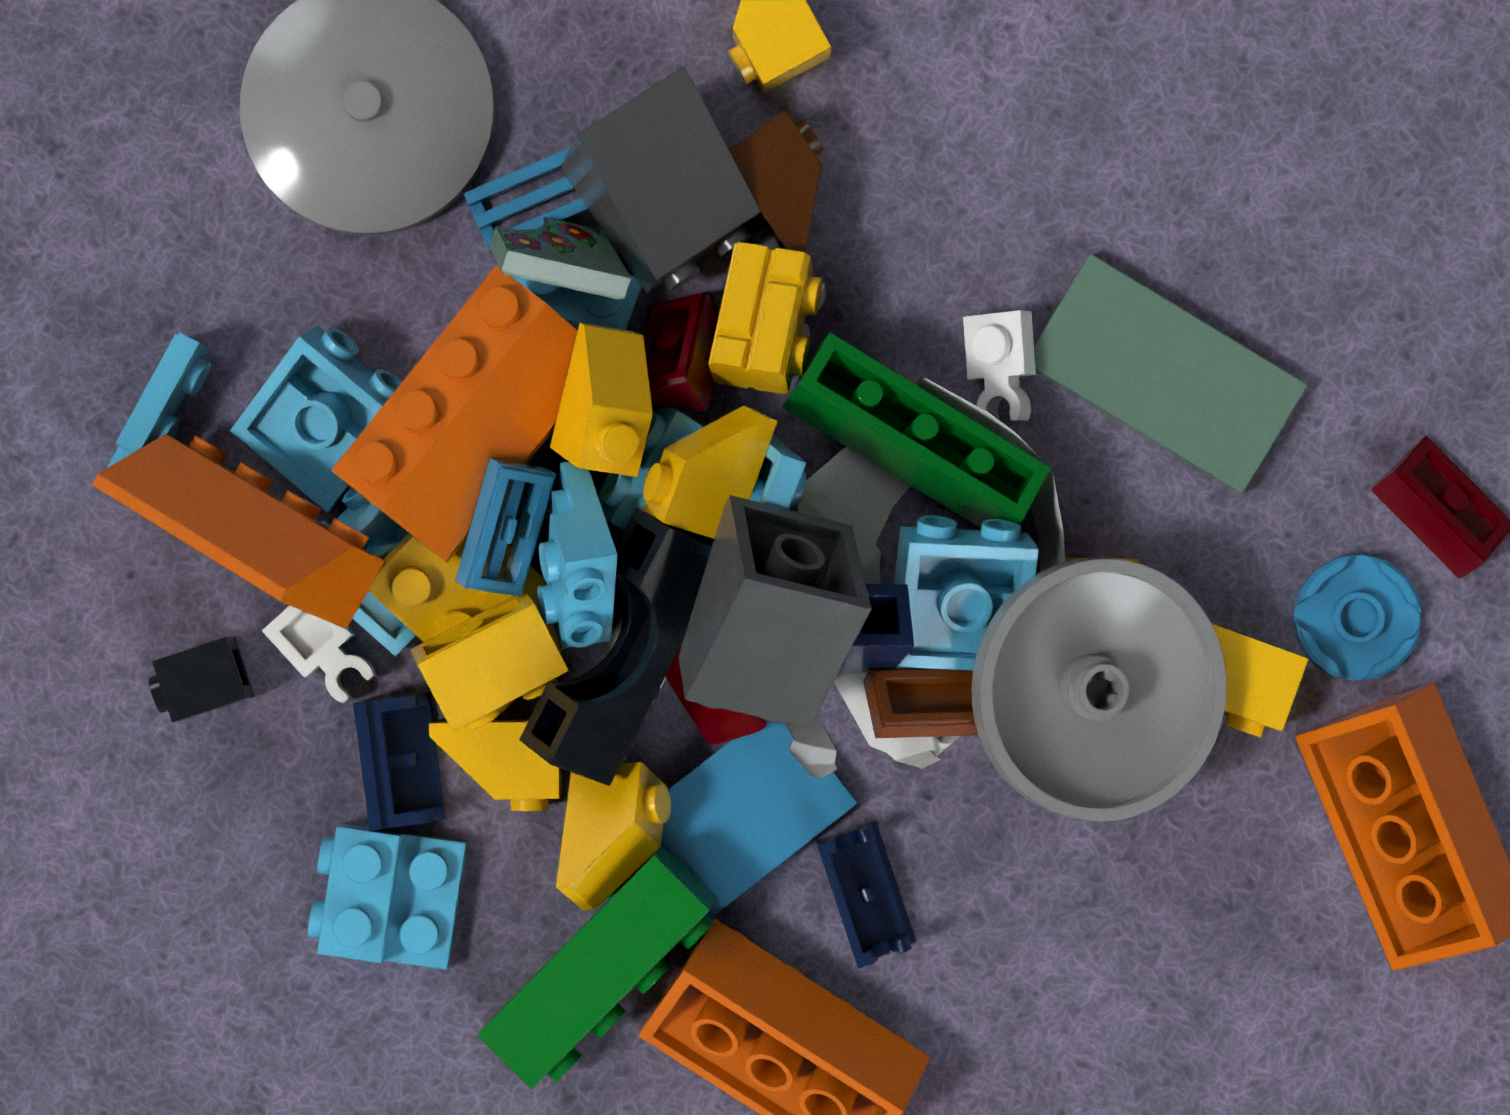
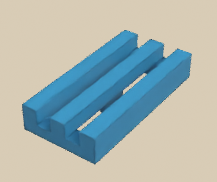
[463,148,590,254]
[455,457,556,597]

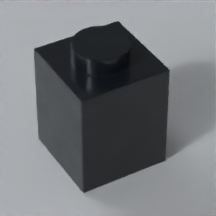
[149,636,255,723]

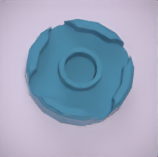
[1292,554,1421,681]

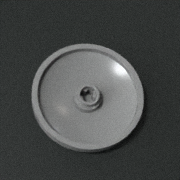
[240,0,496,236]
[971,558,1227,822]

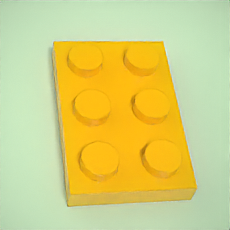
[369,533,565,714]

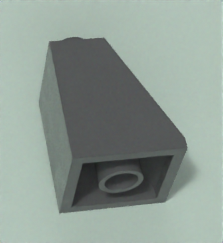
[561,67,761,294]
[679,495,871,728]

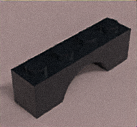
[519,507,712,786]

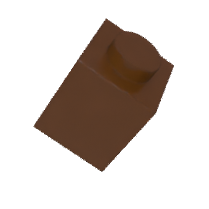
[729,111,824,253]

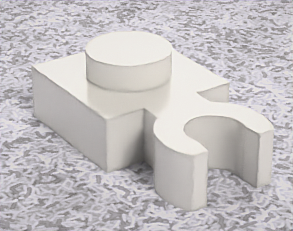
[963,310,1036,421]
[262,605,376,703]

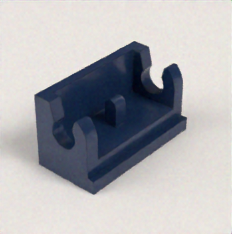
[353,692,446,831]
[816,821,916,969]

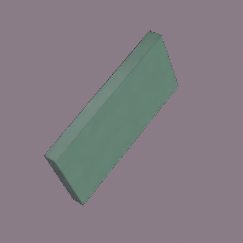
[1034,254,1308,495]

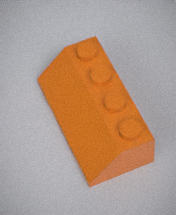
[331,265,577,563]
[91,434,385,629]
[1294,682,1510,971]
[637,918,931,1115]

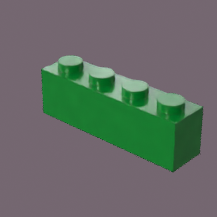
[782,333,1051,528]
[477,844,718,1090]

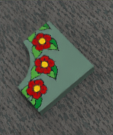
[489,217,631,300]

